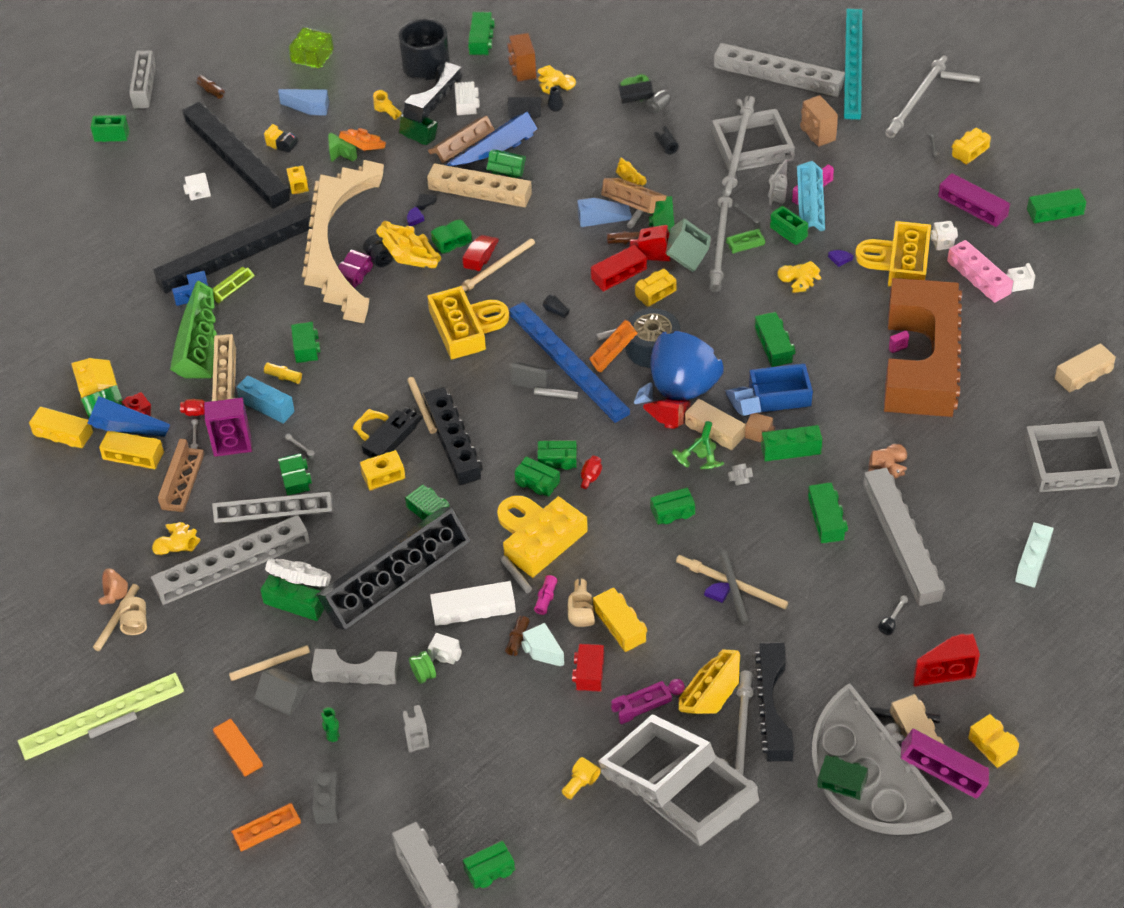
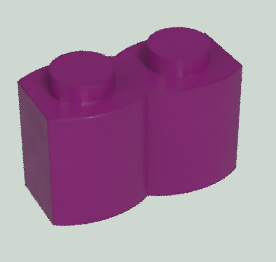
[338,250,373,288]

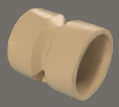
[119,597,147,635]

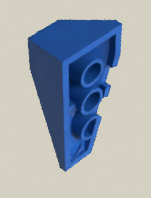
[88,396,170,437]

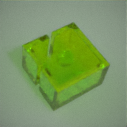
[289,27,334,68]

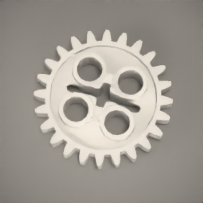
[265,559,331,587]

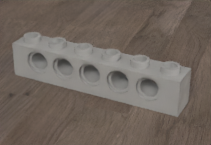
[212,492,334,524]

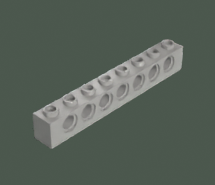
[714,43,845,97]
[151,515,310,605]

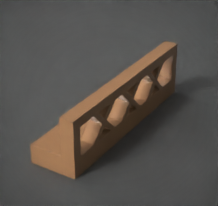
[428,116,495,163]
[601,178,666,213]
[158,439,205,512]

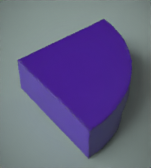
[407,207,425,226]
[828,250,853,267]
[704,583,730,603]

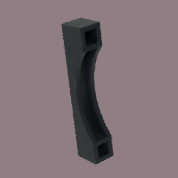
[403,61,462,122]
[755,643,794,762]

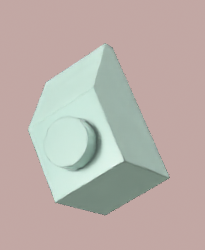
[521,623,564,666]

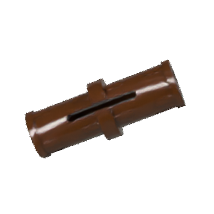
[196,75,225,99]
[607,231,640,245]
[505,616,530,656]

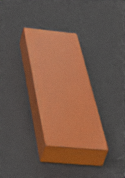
[589,320,638,372]
[213,718,263,777]
[231,803,301,852]

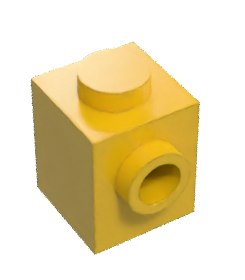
[286,165,309,194]

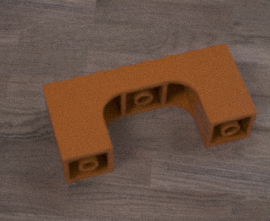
[884,278,962,417]

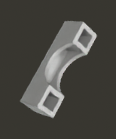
[312,649,399,685]

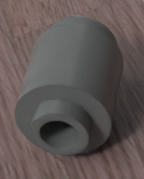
[647,90,671,113]

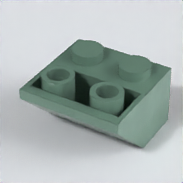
[666,218,711,272]

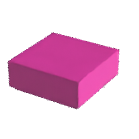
[889,331,909,353]

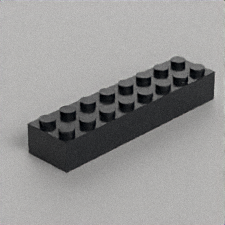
[316,507,471,630]

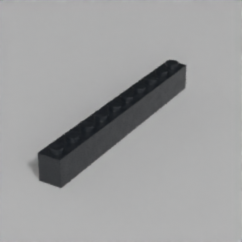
[182,102,290,209]
[153,200,313,294]

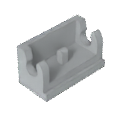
[403,705,429,753]

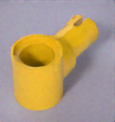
[373,90,401,120]
[562,757,601,800]

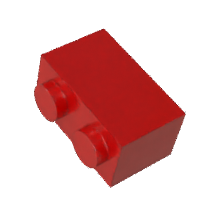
[572,644,604,691]

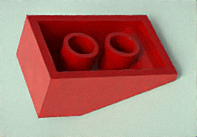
[913,633,980,687]

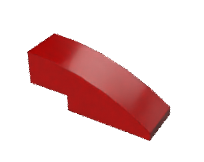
[463,235,499,271]

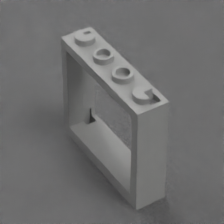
[712,109,795,172]
[1024,421,1120,492]
[598,714,716,808]
[643,752,759,846]

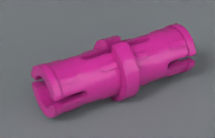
[534,575,558,615]

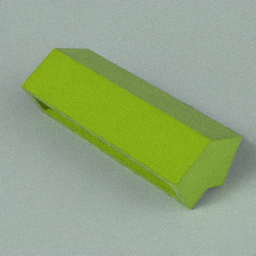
[213,267,255,303]

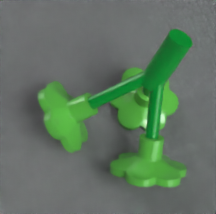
[672,421,724,469]

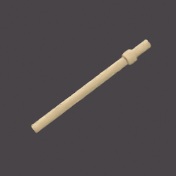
[462,238,535,292]
[676,555,788,609]

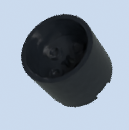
[399,19,450,80]

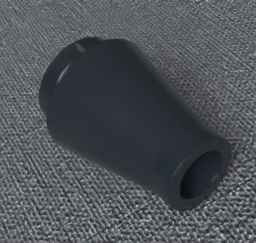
[547,86,564,111]
[542,294,570,318]

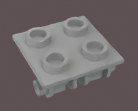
[768,159,787,205]

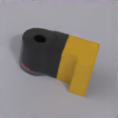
[264,124,298,153]

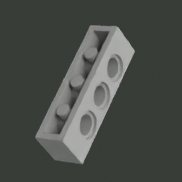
[129,51,156,108]

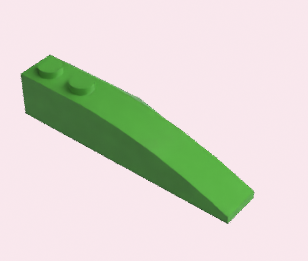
[170,280,217,378]

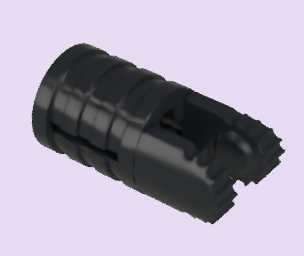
[654,126,679,155]

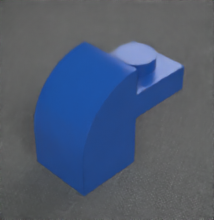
[172,271,208,306]

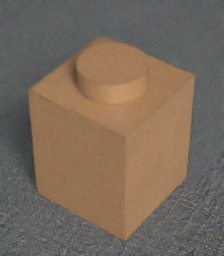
[745,413,775,442]

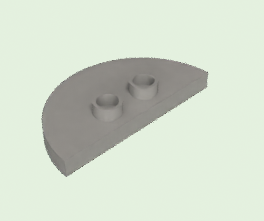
[812,683,952,835]

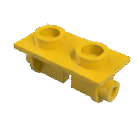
[615,157,647,186]

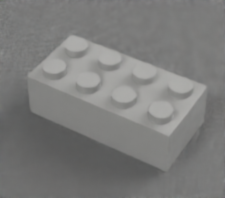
[392,822,460,908]

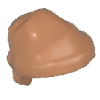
[98,568,128,605]

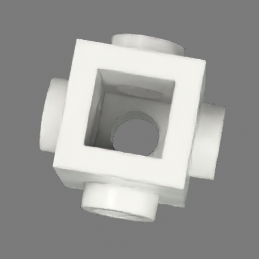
[931,221,958,250]

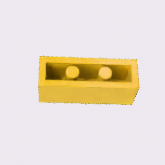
[29,407,93,448]
[99,431,164,469]
[593,587,647,652]

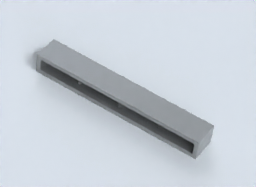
[863,467,945,606]

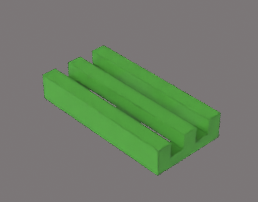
[726,229,765,253]

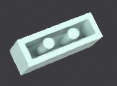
[1015,522,1053,588]

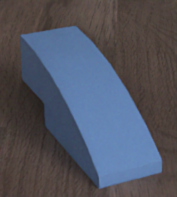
[725,386,761,416]

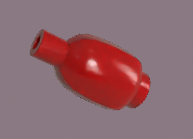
[180,399,205,416]
[580,456,602,489]

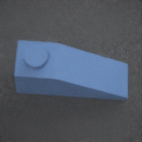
[278,89,329,115]
[577,198,632,227]

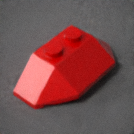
[643,399,691,429]

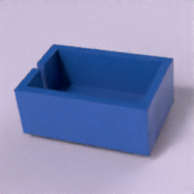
[749,364,813,413]

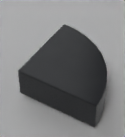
[416,194,437,210]

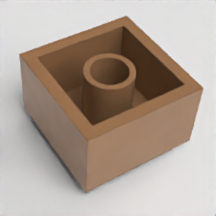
[800,95,838,147]

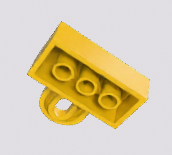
[855,221,931,286]
[427,286,509,360]
[497,496,588,578]

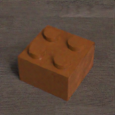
[507,33,537,82]

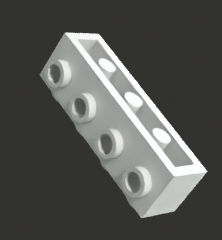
[430,581,516,626]

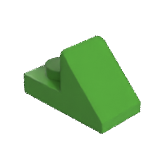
[328,132,357,162]

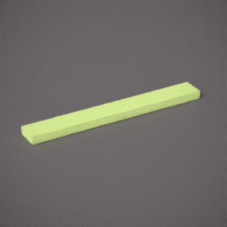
[17,673,184,760]

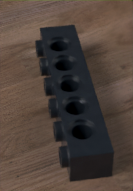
[423,387,483,486]

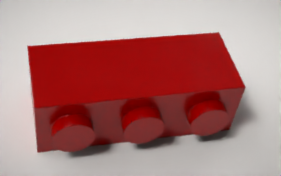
[591,245,647,292]

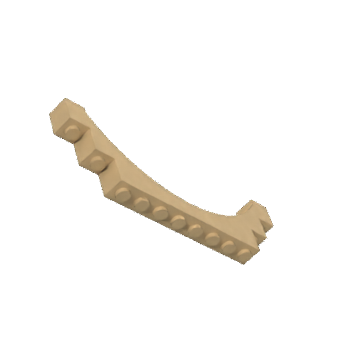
[302,160,384,323]

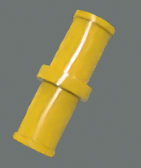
[264,362,302,384]

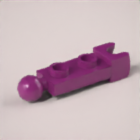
[611,679,685,724]

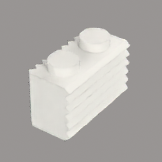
[454,81,480,116]

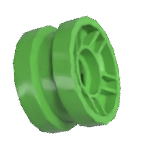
[409,651,436,684]

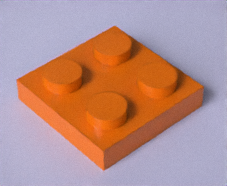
[339,128,386,150]

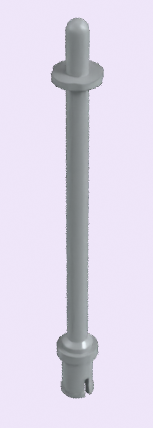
[885,55,947,138]
[722,96,755,196]
[709,189,733,292]
[727,671,753,820]

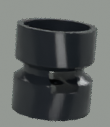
[363,235,394,267]

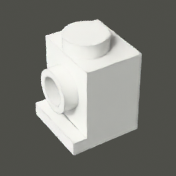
[1007,263,1035,292]
[428,633,462,664]

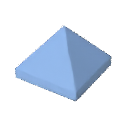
[634,382,653,404]

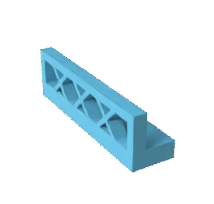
[797,161,825,231]

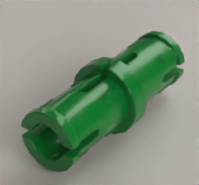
[321,707,340,742]

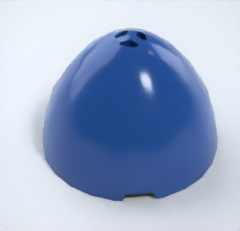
[650,331,724,401]

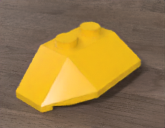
[71,358,118,398]
[679,649,740,714]

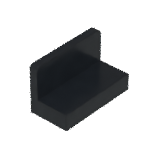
[619,80,654,104]
[508,97,542,117]

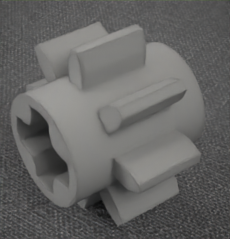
[728,463,753,485]

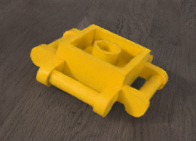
[376,221,442,269]

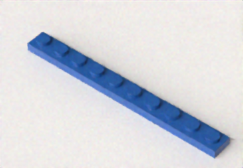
[509,302,630,423]

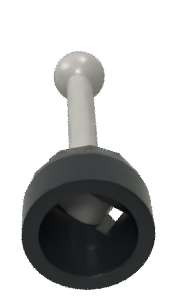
[878,595,908,635]

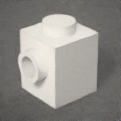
[183,173,211,200]

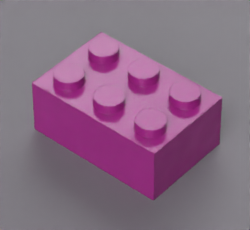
[204,398,252,457]

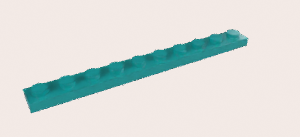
[844,9,863,119]

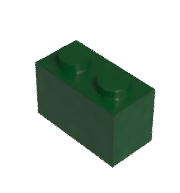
[399,115,438,146]
[818,755,868,800]

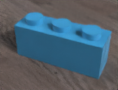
[236,375,295,424]

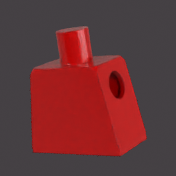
[630,225,671,262]

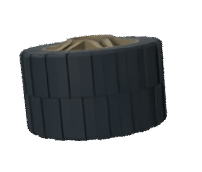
[625,308,680,368]

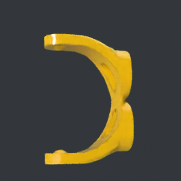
[353,409,389,441]

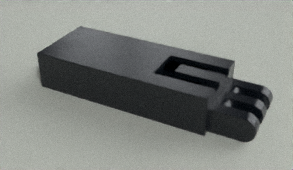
[361,407,423,458]

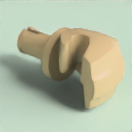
[567,579,595,627]

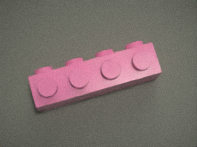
[947,240,1013,303]

